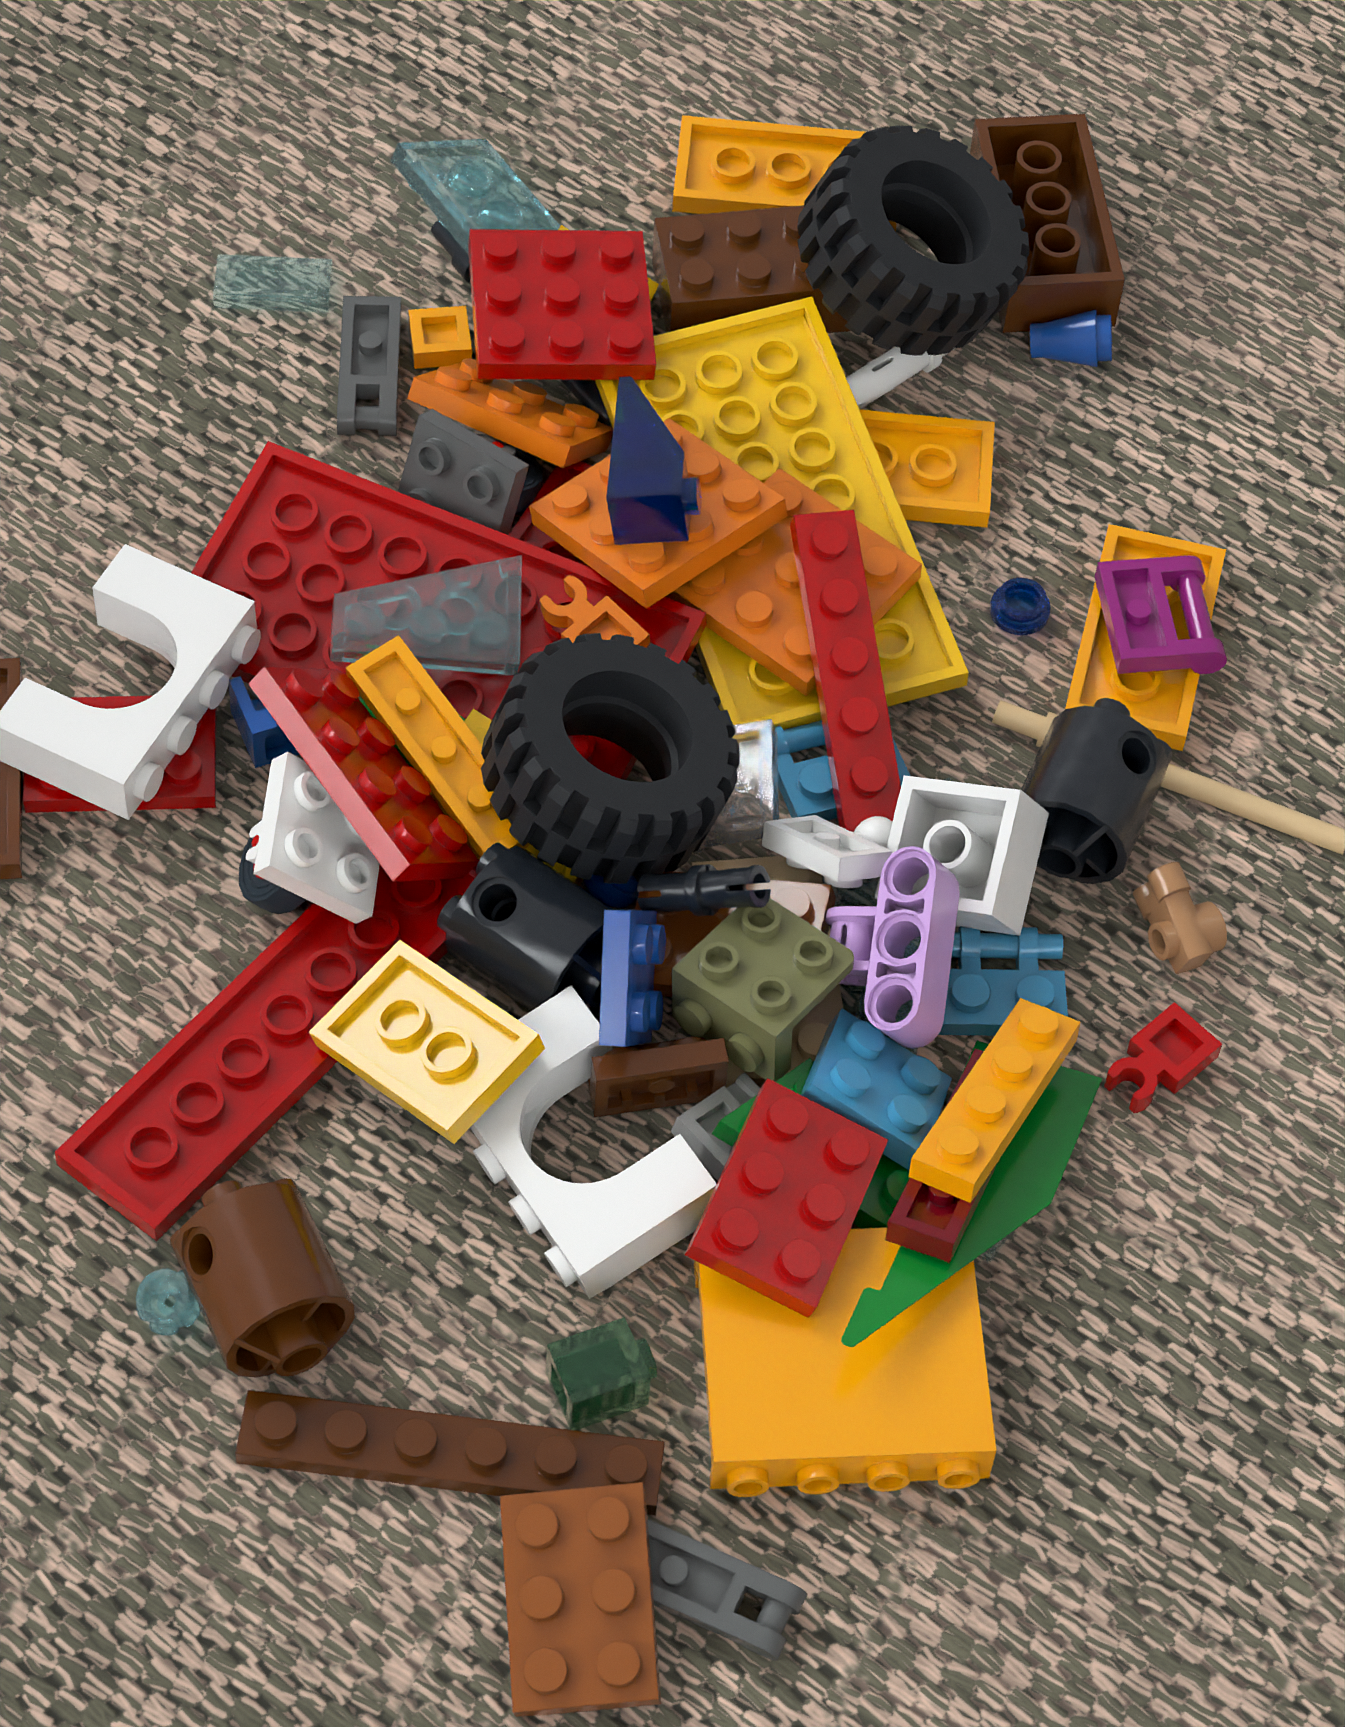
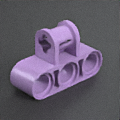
[825,846,959,1049]

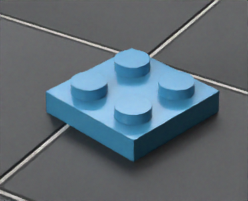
[801,1008,952,1170]

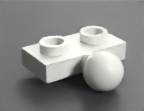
[762,815,893,888]

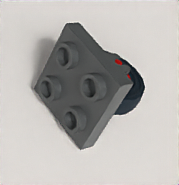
[398,409,543,535]

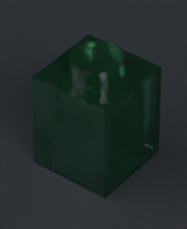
[546,1317,657,1430]

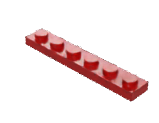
[790,510,901,832]

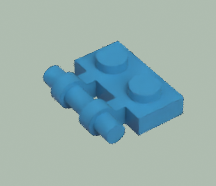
[938,926,1068,1036]

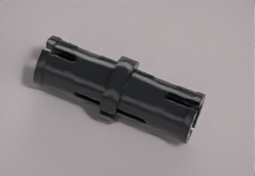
[637,864,771,916]

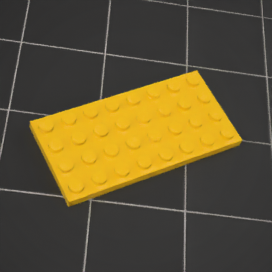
[595,297,969,746]

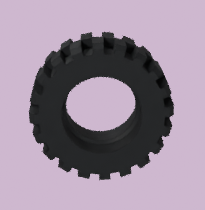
[797,126,1029,356]
[481,633,740,884]

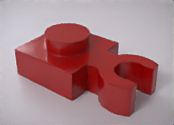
[1104,1002,1222,1113]

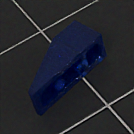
[606,376,701,545]

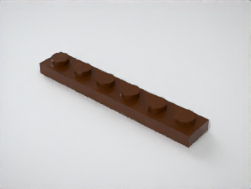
[235,1390,665,1516]

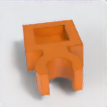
[540,575,650,648]

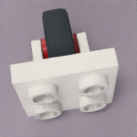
[239,752,380,924]

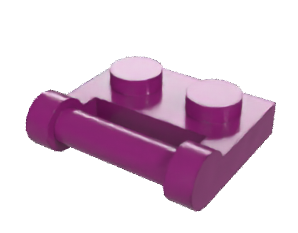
[1095,555,1227,674]

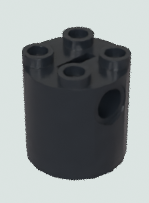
[1021,698,1173,884]
[437,842,613,1012]

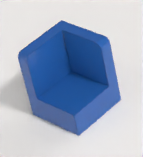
[228,676,300,768]

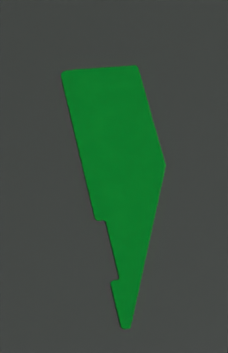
[841,1041,1102,1347]

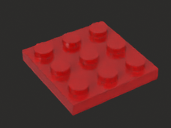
[468,229,657,380]

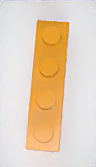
[346,635,530,857]
[908,998,1081,1203]

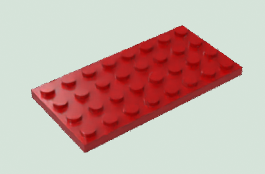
[191,441,707,780]

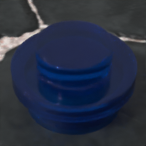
[990,578,1051,635]

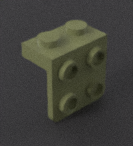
[672,898,854,1082]

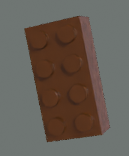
[970,114,1125,333]
[652,205,851,333]

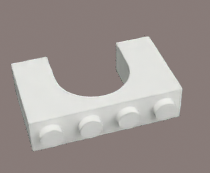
[0,544,261,820]
[470,985,716,1299]

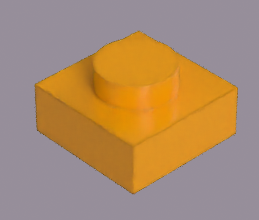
[408,306,472,369]

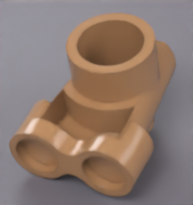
[1132,862,1227,974]

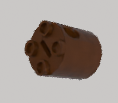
[170,1178,355,1378]

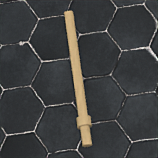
[992,700,1345,855]

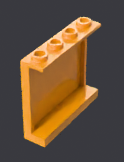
[694,1228,997,1497]

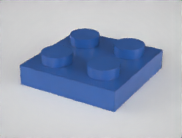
[599,910,666,1047]

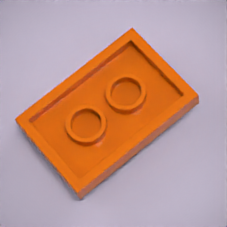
[407,358,614,468]

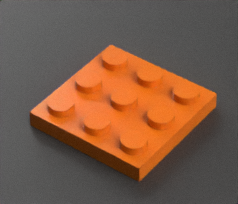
[529,418,788,609]
[665,468,922,696]

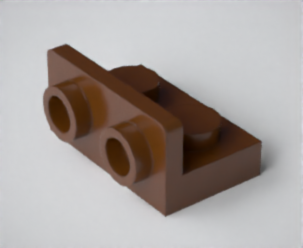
[587,1037,729,1117]

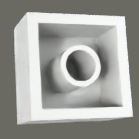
[874,775,1049,936]

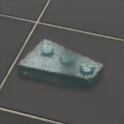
[330,555,522,675]

